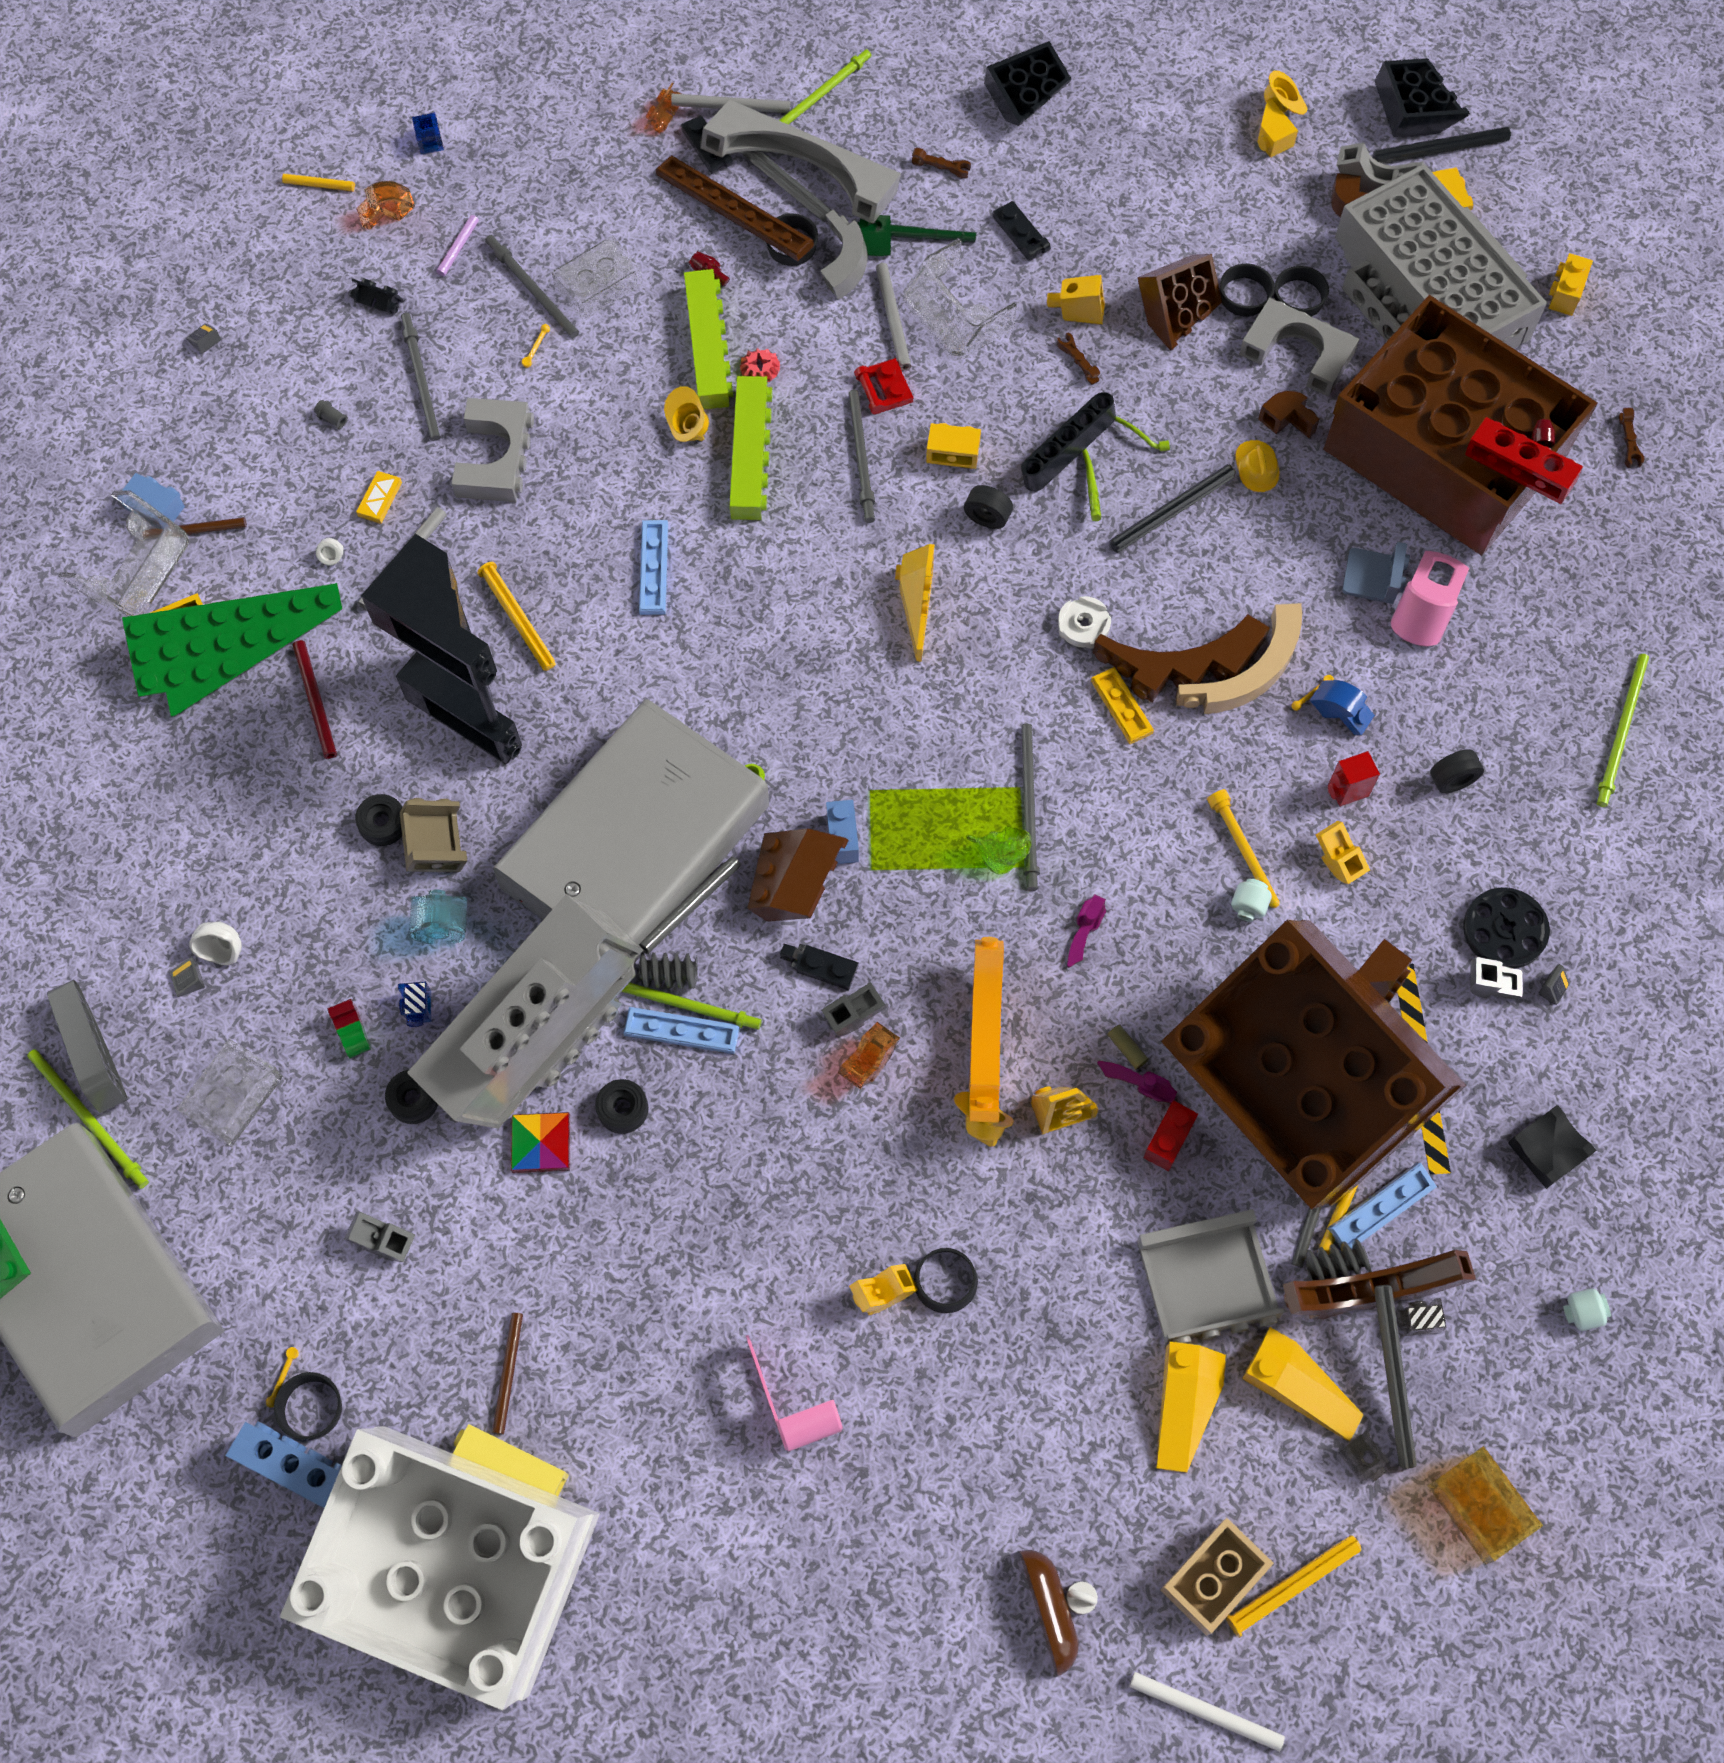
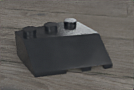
[984,41,1072,126]
[1374,58,1470,137]

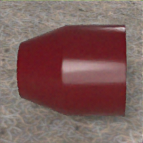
[1532,419,1555,448]

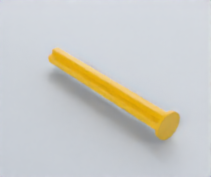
[477,562,556,671]
[1225,1535,1361,1638]

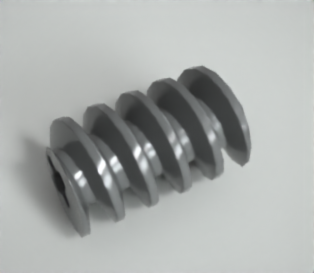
[639,952,698,989]
[1305,1239,1372,1281]

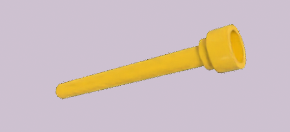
[1207,789,1280,908]

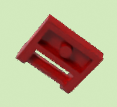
[854,358,914,415]

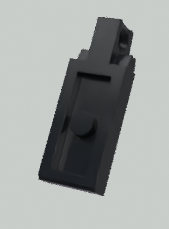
[780,944,859,990]

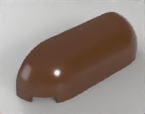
[1019,1550,1079,1677]

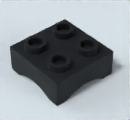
[1508,1104,1597,1189]

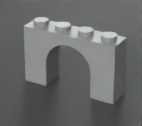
[1239,298,1359,397]
[451,398,534,502]

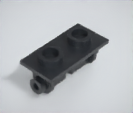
[350,278,405,314]

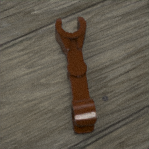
[911,148,971,179]
[1057,332,1100,385]
[1618,407,1645,468]

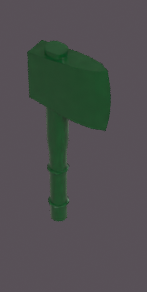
[857,215,977,256]

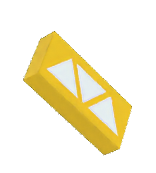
[356,471,402,524]

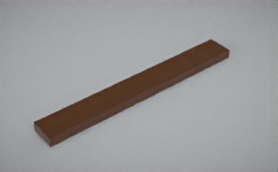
[655,155,814,261]

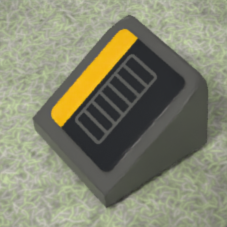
[186,323,221,354]
[170,957,205,997]
[1538,964,1569,1005]

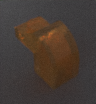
[356,181,415,230]
[838,1022,900,1089]

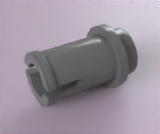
[314,400,348,430]

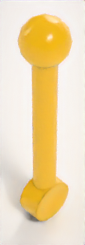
[522,324,550,368]
[1291,675,1334,711]
[266,1347,299,1408]

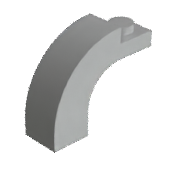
[1336,143,1424,193]
[820,209,868,300]

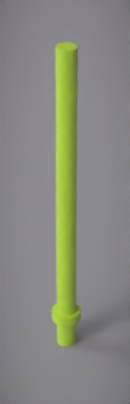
[779,49,871,125]
[1597,654,1649,807]
[621,982,762,1030]
[27,1049,149,1189]

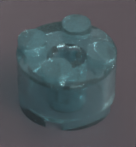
[409,889,467,944]

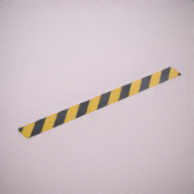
[1398,963,1451,1175]

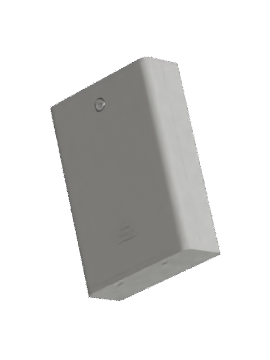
[493,699,769,963]
[0,1123,225,1438]

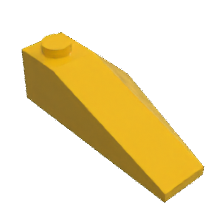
[895,544,935,662]
[1031,1086,1099,1135]
[1242,1327,1363,1442]
[1156,1342,1226,1473]

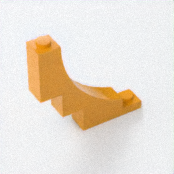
[969,937,1004,1123]

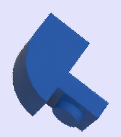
[1309,680,1375,736]

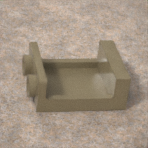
[400,798,467,872]

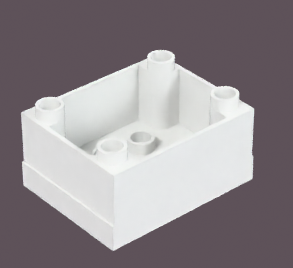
[280,1426,600,1710]

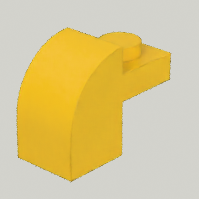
[849,1264,918,1315]

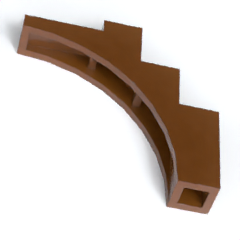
[1093,614,1270,702]
[1283,1250,1476,1319]

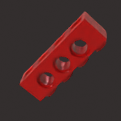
[1465,417,1583,504]

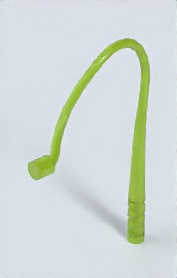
[1082,416,1170,522]

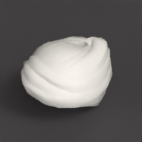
[189,921,242,965]

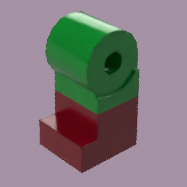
[327,999,371,1059]

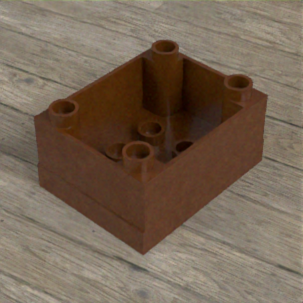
[1323,295,1598,556]
[1161,919,1467,1210]

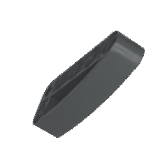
[47,980,128,1113]

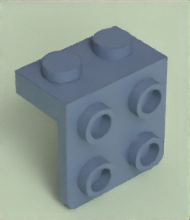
[1342,542,1410,604]

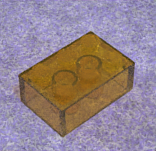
[1427,1446,1543,1565]

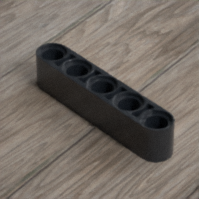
[1021,392,1116,491]

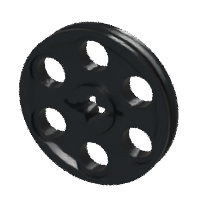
[1463,887,1550,969]

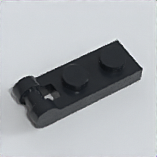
[681,115,733,174]
[992,201,1051,261]

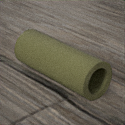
[1107,1024,1149,1070]

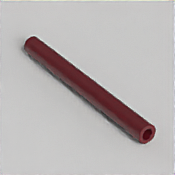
[292,640,337,759]

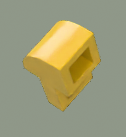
[1315,821,1370,884]

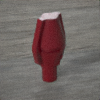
[689,251,730,286]

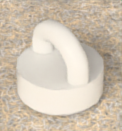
[316,538,344,565]
[1066,1582,1098,1615]

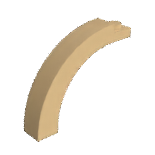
[1175,603,1302,714]

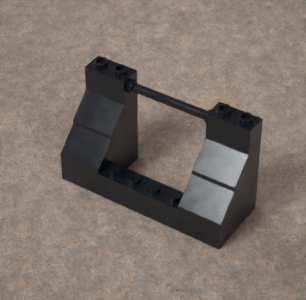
[361,533,522,765]

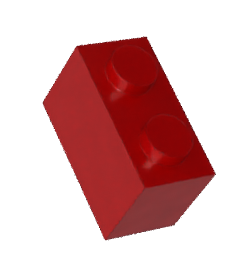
[1328,751,1380,807]
[1143,1100,1199,1172]

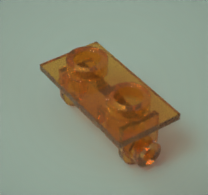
[645,82,681,133]

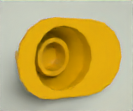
[1263,71,1307,115]
[664,386,709,442]
[1235,440,1280,492]
[954,1092,1014,1147]

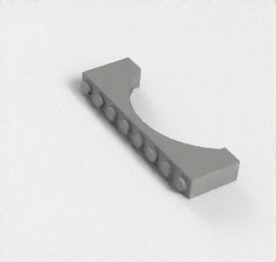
[701,99,901,223]

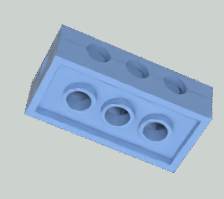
[225,1421,342,1508]

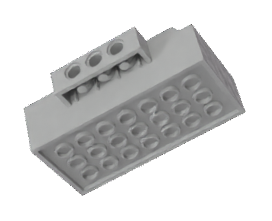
[1335,164,1547,348]
[407,894,643,1129]

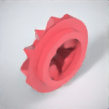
[740,347,780,382]

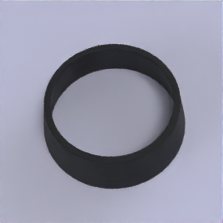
[766,213,818,266]
[1220,263,1275,317]
[1274,266,1329,317]
[914,1248,978,1313]
[274,1372,342,1440]

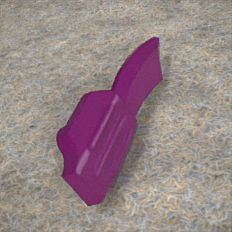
[1067,894,1106,968]
[1097,1060,1178,1104]

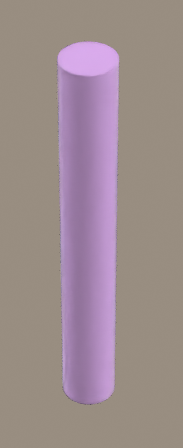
[436,215,479,276]

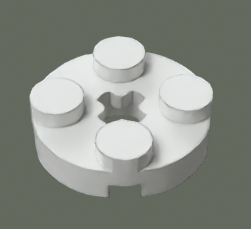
[1058,596,1111,649]

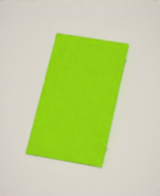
[870,787,1024,870]

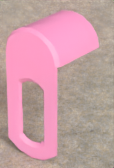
[1391,551,1469,647]
[746,1335,843,1451]

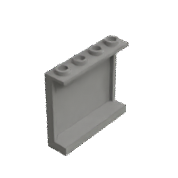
[1137,1209,1284,1344]

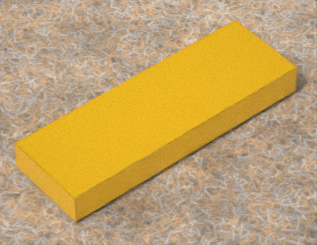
[1091,667,1154,745]

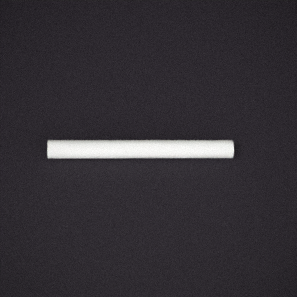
[1129,1672,1285,1752]

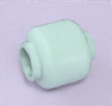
[1231,879,1272,922]
[1563,1288,1611,1331]

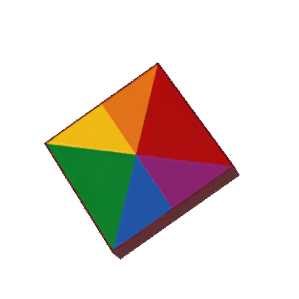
[511,1112,570,1173]

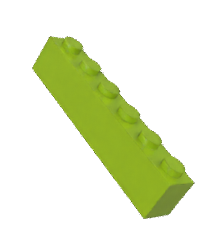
[684,269,733,410]
[730,376,773,520]

